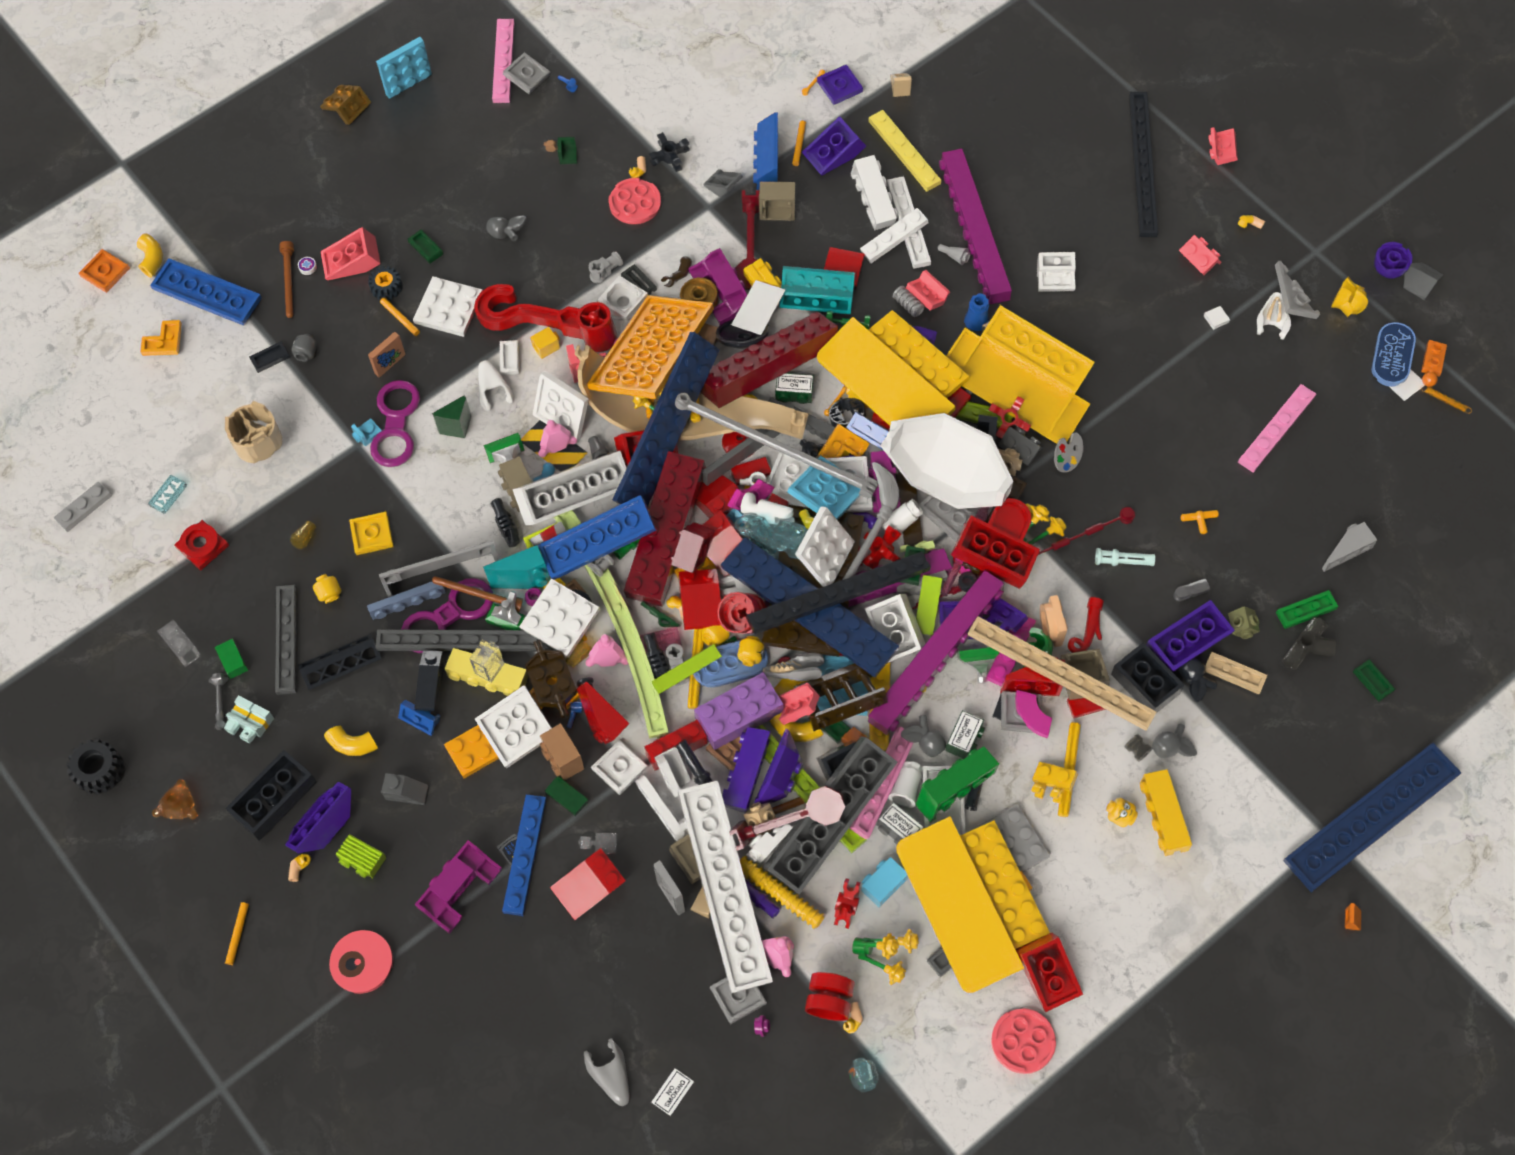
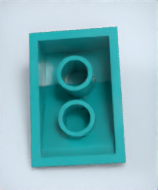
[483,545,550,589]

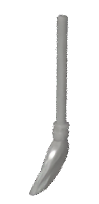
[843,462,899,580]

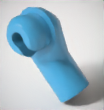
[533,462,555,482]

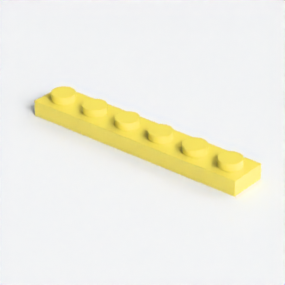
[869,110,941,192]

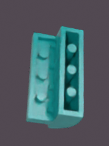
[779,266,855,314]

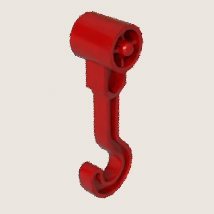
[474,284,618,352]

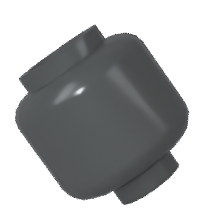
[291,334,318,362]

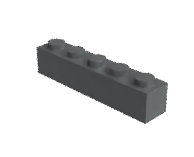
[793,406,835,440]

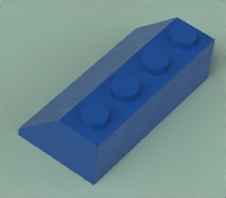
[753,112,778,190]

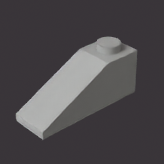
[1322,522,1377,572]

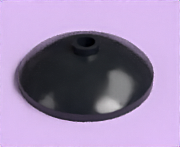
[716,319,770,349]

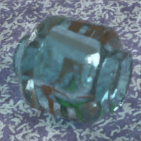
[848,1058,879,1092]

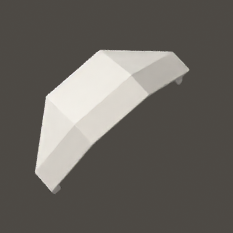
[880,413,1013,509]

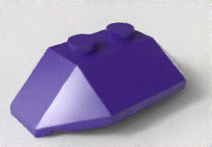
[754,729,803,804]
[285,782,351,853]

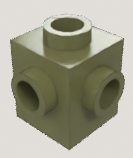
[1228,606,1260,639]

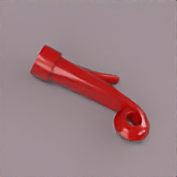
[1068,597,1104,653]

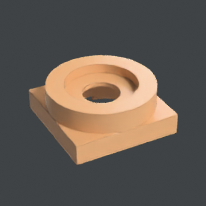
[1040,595,1068,647]

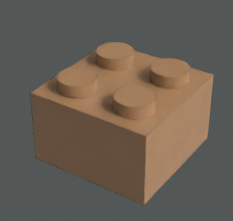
[539,723,584,781]

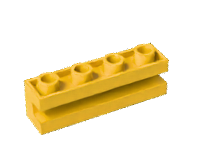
[1140,769,1192,856]

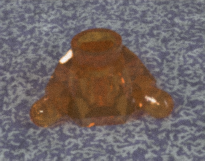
[152,779,198,819]

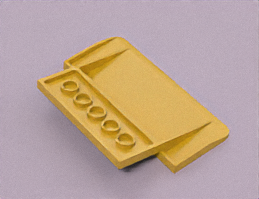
[946,305,1095,444]
[817,310,969,426]
[896,816,1050,993]

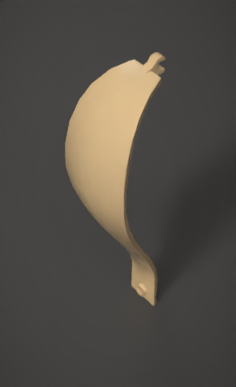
[575,345,808,441]

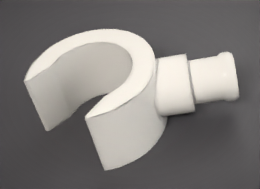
[740,472,766,487]

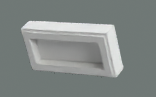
[500,340,519,375]

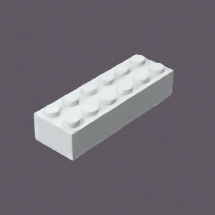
[513,451,627,526]

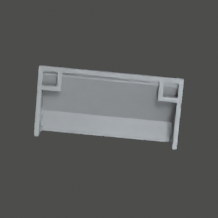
[379,541,498,598]

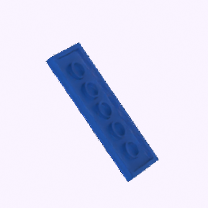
[150,258,262,326]
[538,495,657,580]

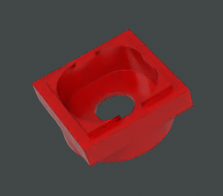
[174,520,229,571]

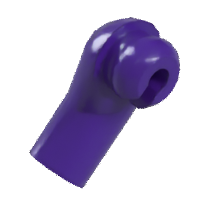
[853,512,878,529]

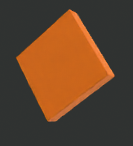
[79,249,130,293]

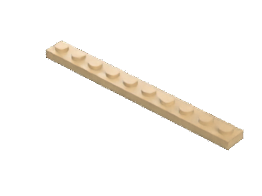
[968,616,1156,731]

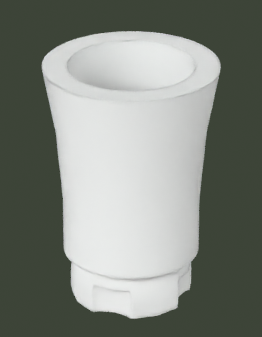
[883,499,923,533]
[888,761,923,808]

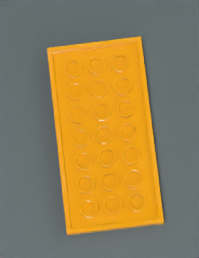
[587,295,714,399]

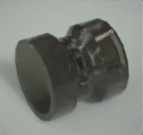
[1124,734,1153,762]

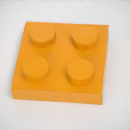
[444,725,499,779]

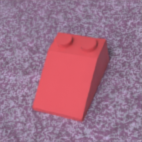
[321,227,381,280]

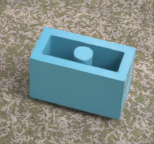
[861,857,908,908]

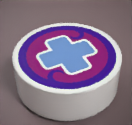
[298,257,317,275]

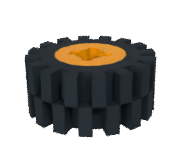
[368,266,402,300]

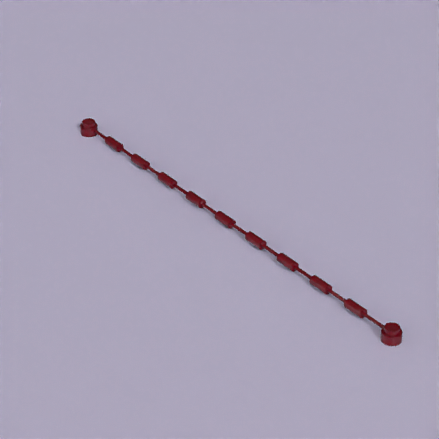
[778,507,1135,664]

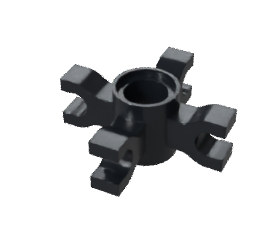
[649,132,690,172]

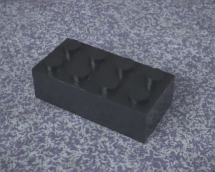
[225,750,317,841]

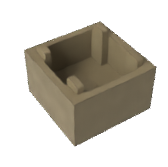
[759,182,795,221]
[498,456,532,512]
[1060,649,1110,700]
[669,834,701,884]

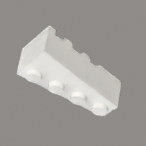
[851,155,898,230]

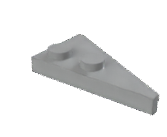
[1275,261,1320,319]

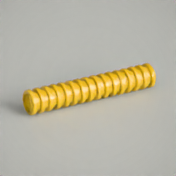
[740,856,825,929]

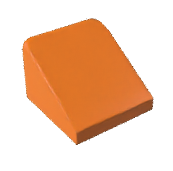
[841,727,869,744]
[1345,903,1361,931]

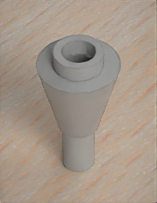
[938,244,970,265]

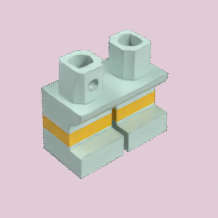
[224,695,274,744]

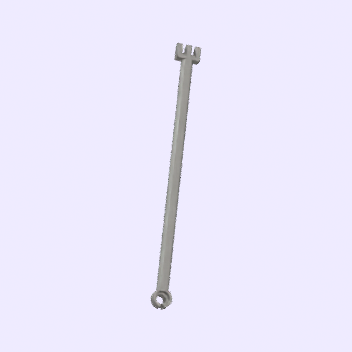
[675,393,878,498]

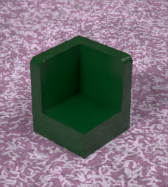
[558,137,577,164]

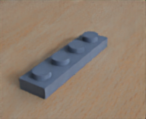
[367,582,446,620]

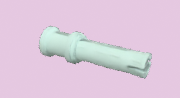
[1095,548,1155,566]

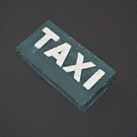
[148,475,187,514]

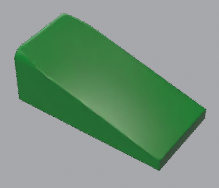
[215,638,248,679]

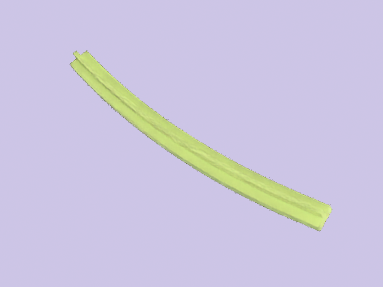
[553,510,669,739]

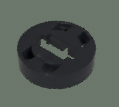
[829,397,867,428]

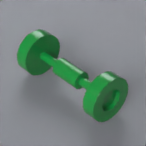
[826,311,871,329]

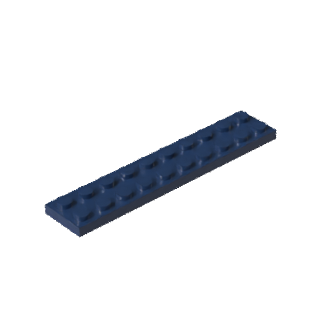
[612,332,720,507]
[721,538,899,677]
[1283,743,1461,892]

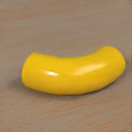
[137,233,163,278]
[770,713,824,742]
[324,726,378,756]

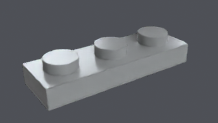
[54,482,112,532]

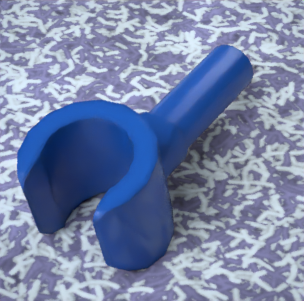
[558,75,578,92]
[567,702,583,729]

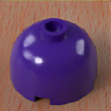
[1374,242,1412,279]

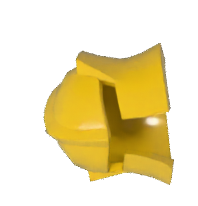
[1331,276,1368,317]

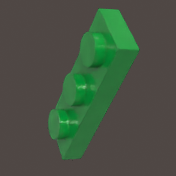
[1276,590,1338,629]

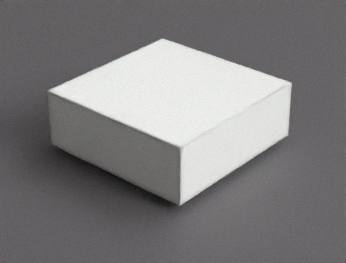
[1204,306,1230,330]

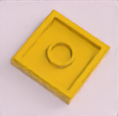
[349,512,394,555]

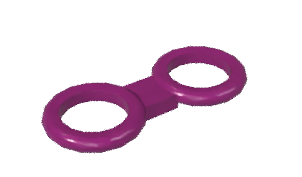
[370,380,420,467]
[401,578,494,653]

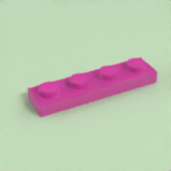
[986,617,1036,686]

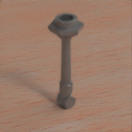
[209,673,228,730]

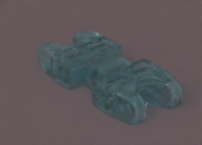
[734,515,808,559]

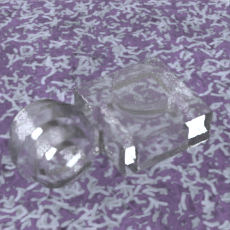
[578,833,617,854]

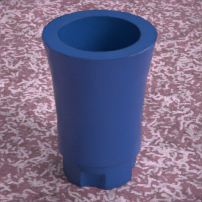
[964,293,989,331]

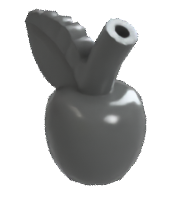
[486,216,527,241]
[901,715,946,757]
[1152,724,1197,758]

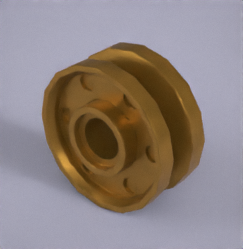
[680,277,718,314]

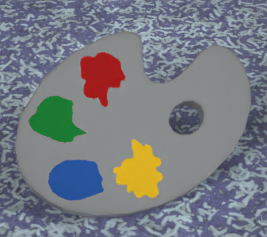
[1054,432,1083,472]

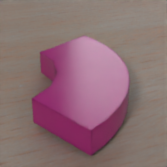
[728,479,775,510]
[1015,690,1052,738]

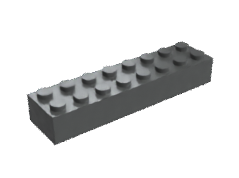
[763,737,898,895]

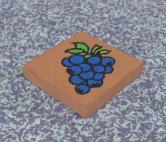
[368,332,406,377]

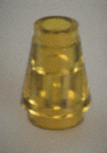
[290,521,316,549]
[565,639,592,668]

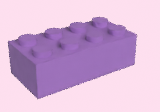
[694,672,783,750]

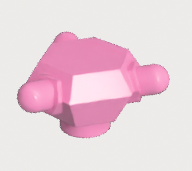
[538,420,577,457]
[585,634,628,667]
[762,936,794,977]

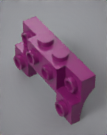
[689,248,747,325]
[415,840,502,934]

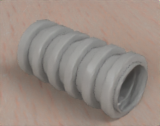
[892,286,925,317]

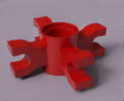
[988,396,1031,439]
[862,525,902,569]
[834,878,861,929]

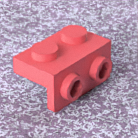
[1209,127,1238,165]
[1179,235,1222,275]
[906,270,950,311]
[779,683,820,725]

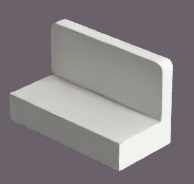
[654,747,691,797]

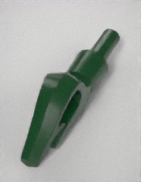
[640,601,681,627]

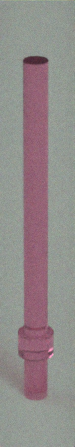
[940,507,990,596]

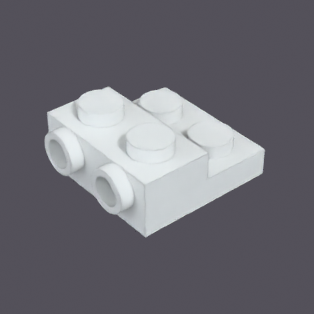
[746,824,792,864]

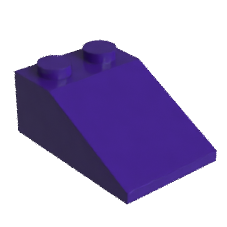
[802,116,866,175]

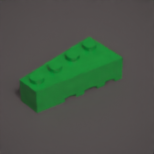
[916,746,999,823]

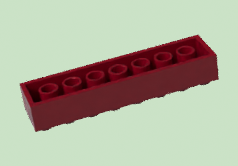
[700,312,838,408]
[624,451,706,607]

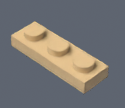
[1205,652,1267,694]

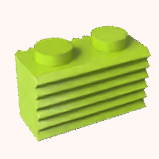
[336,834,386,878]

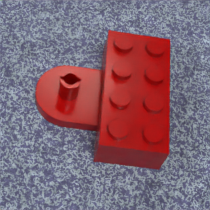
[951,498,1040,589]

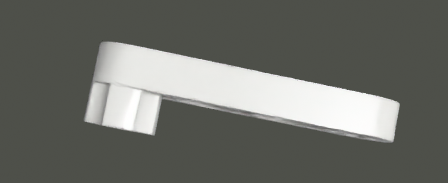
[635,775,689,842]

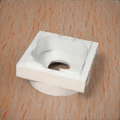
[597,276,648,321]

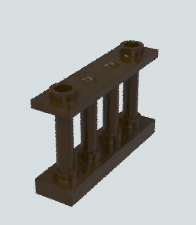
[794,663,887,731]

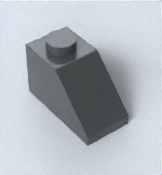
[381,773,429,805]

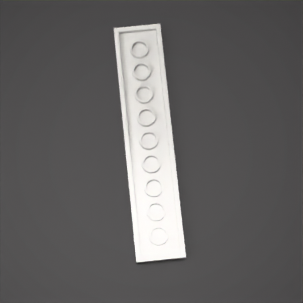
[678,781,773,994]

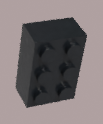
[1111,642,1184,713]

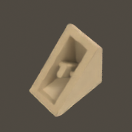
[890,73,911,97]

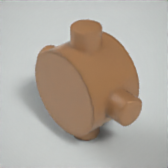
[544,140,558,152]

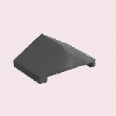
[703,169,743,197]
[1403,262,1443,300]

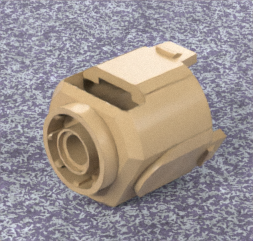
[225,401,282,463]

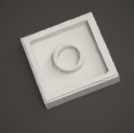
[591,740,648,795]

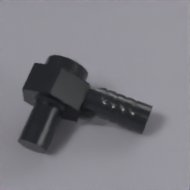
[799,439,825,457]

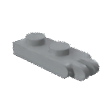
[896,570,948,597]

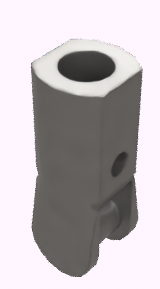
[1173,579,1210,601]

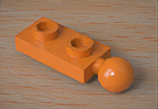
[1421,340,1447,387]

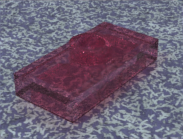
[639,627,682,655]

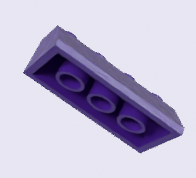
[1146,600,1235,672]
[722,727,771,813]

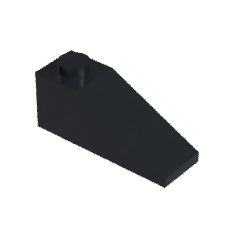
[414,650,445,711]

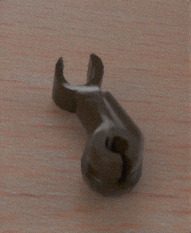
[661,256,692,287]

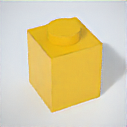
[530,327,560,359]

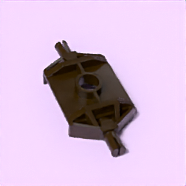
[525,640,577,718]

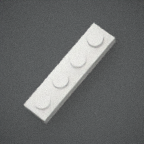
[860,208,928,263]

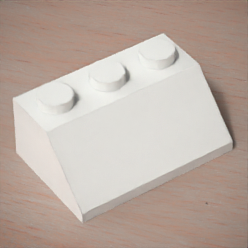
[865,594,926,663]

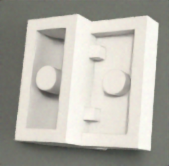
[1037,252,1076,292]

